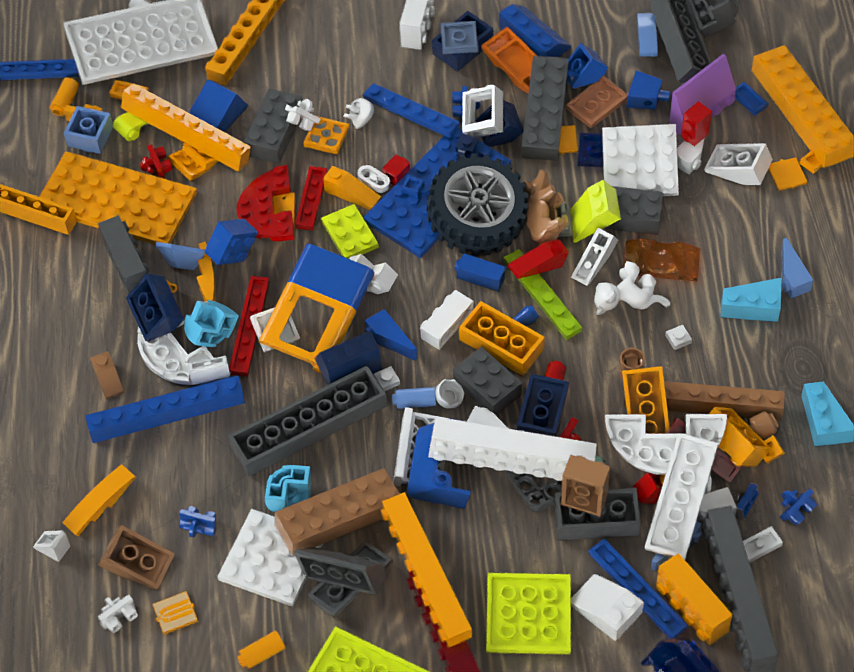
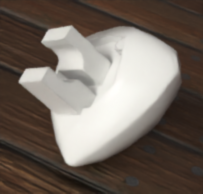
[344,98,374,129]

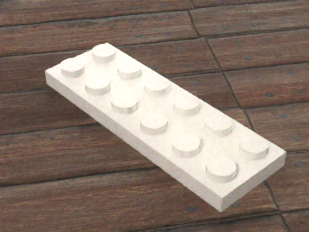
[645,433,718,560]

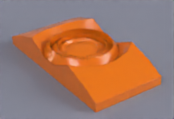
[481,27,537,93]

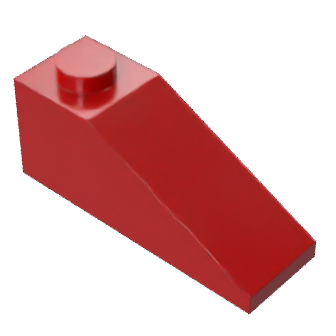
[508,239,569,279]

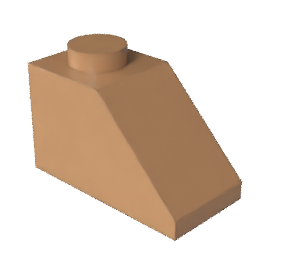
[90,351,124,400]

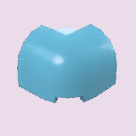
[184,300,239,347]
[265,465,311,512]

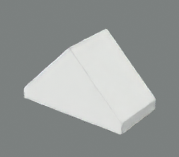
[33,531,71,562]

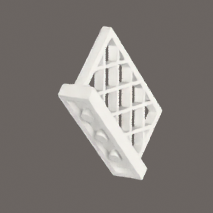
[393,407,449,487]

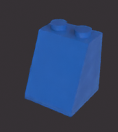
[189,79,248,132]

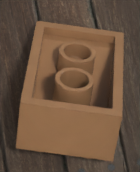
[98,525,175,590]

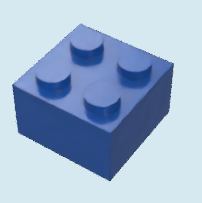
[205,219,258,265]

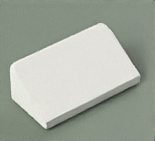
[188,356,230,384]

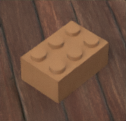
[561,454,610,516]

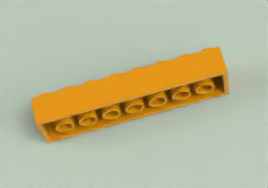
[751,45,854,168]

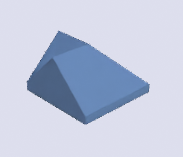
[156,242,206,271]

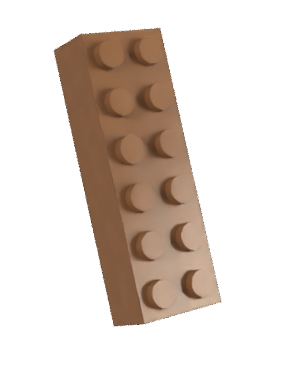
[275,468,400,557]

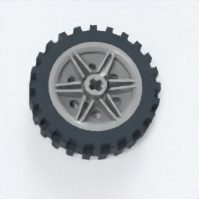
[426,154,529,256]

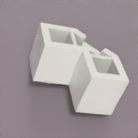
[349,254,398,295]

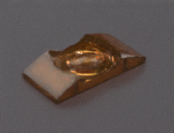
[623,238,700,282]

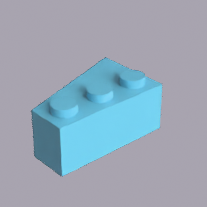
[720,278,782,322]
[801,381,854,447]

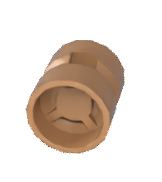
[618,348,645,380]

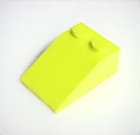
[570,180,621,243]

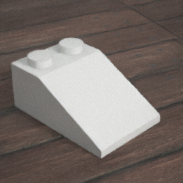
[704,144,773,185]
[571,574,644,641]

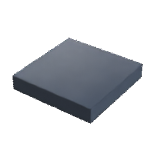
[441,21,478,54]

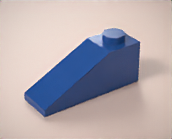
[365,309,417,360]

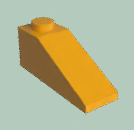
[323,166,381,210]

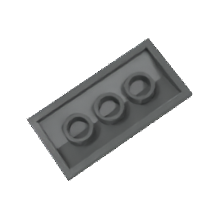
[307,541,393,616]

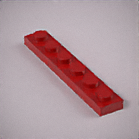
[229,276,270,377]

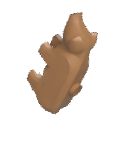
[524,170,569,245]

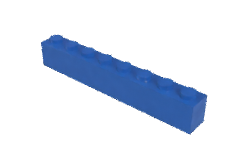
[85,375,245,443]

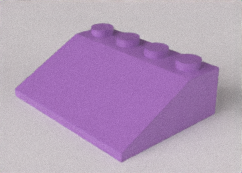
[669,54,736,136]

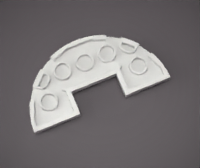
[137,320,214,385]
[605,414,727,475]

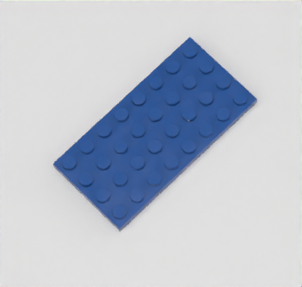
[363,128,511,259]

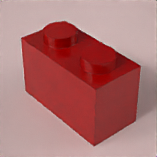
[681,101,712,146]

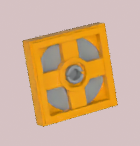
[303,116,349,155]

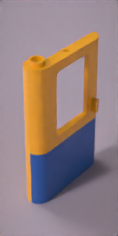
[258,244,375,374]

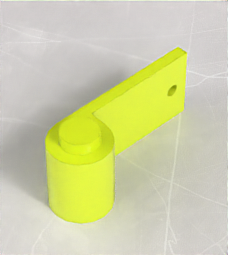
[113,112,149,141]

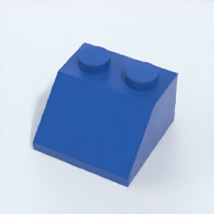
[567,43,608,88]

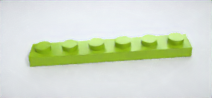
[503,249,582,340]

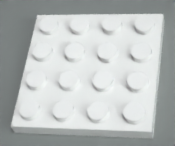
[603,124,679,196]
[218,509,323,607]

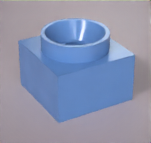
[64,106,113,154]

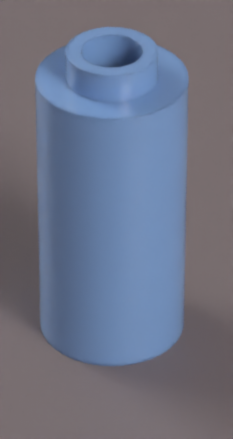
[392,387,436,409]

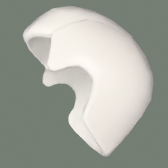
[435,379,464,409]

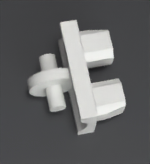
[285,99,321,131]
[98,595,138,633]

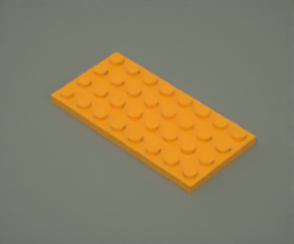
[39,151,198,245]

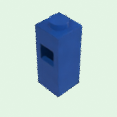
[454,253,505,292]

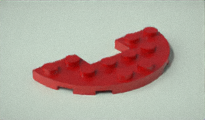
[236,165,295,241]

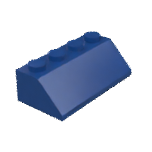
[499,4,572,57]

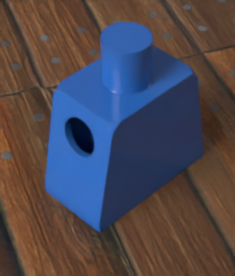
[627,71,671,110]

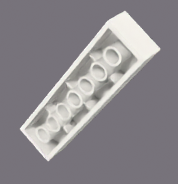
[428,417,597,481]

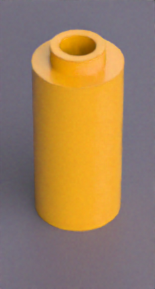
[50,78,80,116]
[237,630,285,670]

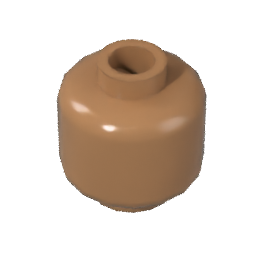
[750,411,779,440]

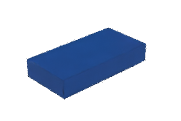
[735,82,768,116]

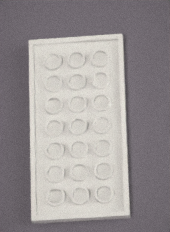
[64,0,218,85]

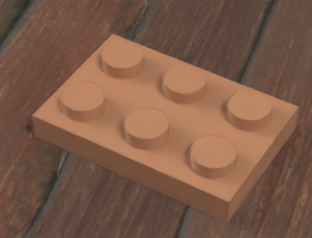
[566,76,628,129]

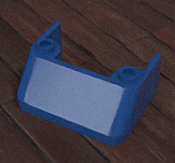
[407,418,471,509]

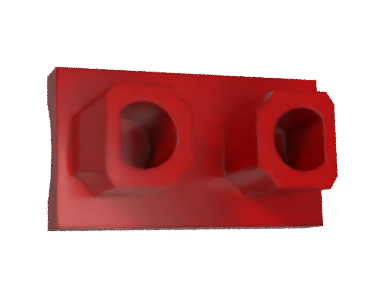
[140,144,172,179]

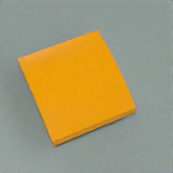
[168,143,218,181]

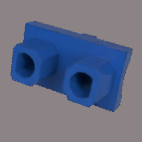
[452,86,481,117]
[780,488,817,526]
[179,506,216,538]

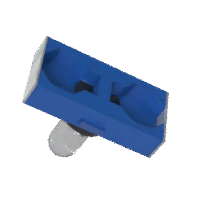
[730,483,759,519]

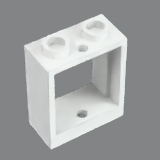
[463,85,503,138]

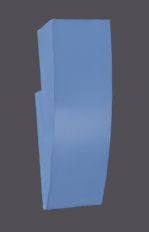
[637,13,658,56]

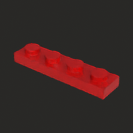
[295,166,328,231]

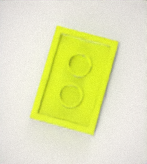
[321,204,379,259]

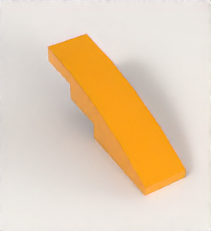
[196,242,216,302]
[62,464,136,536]

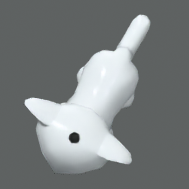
[594,261,670,315]

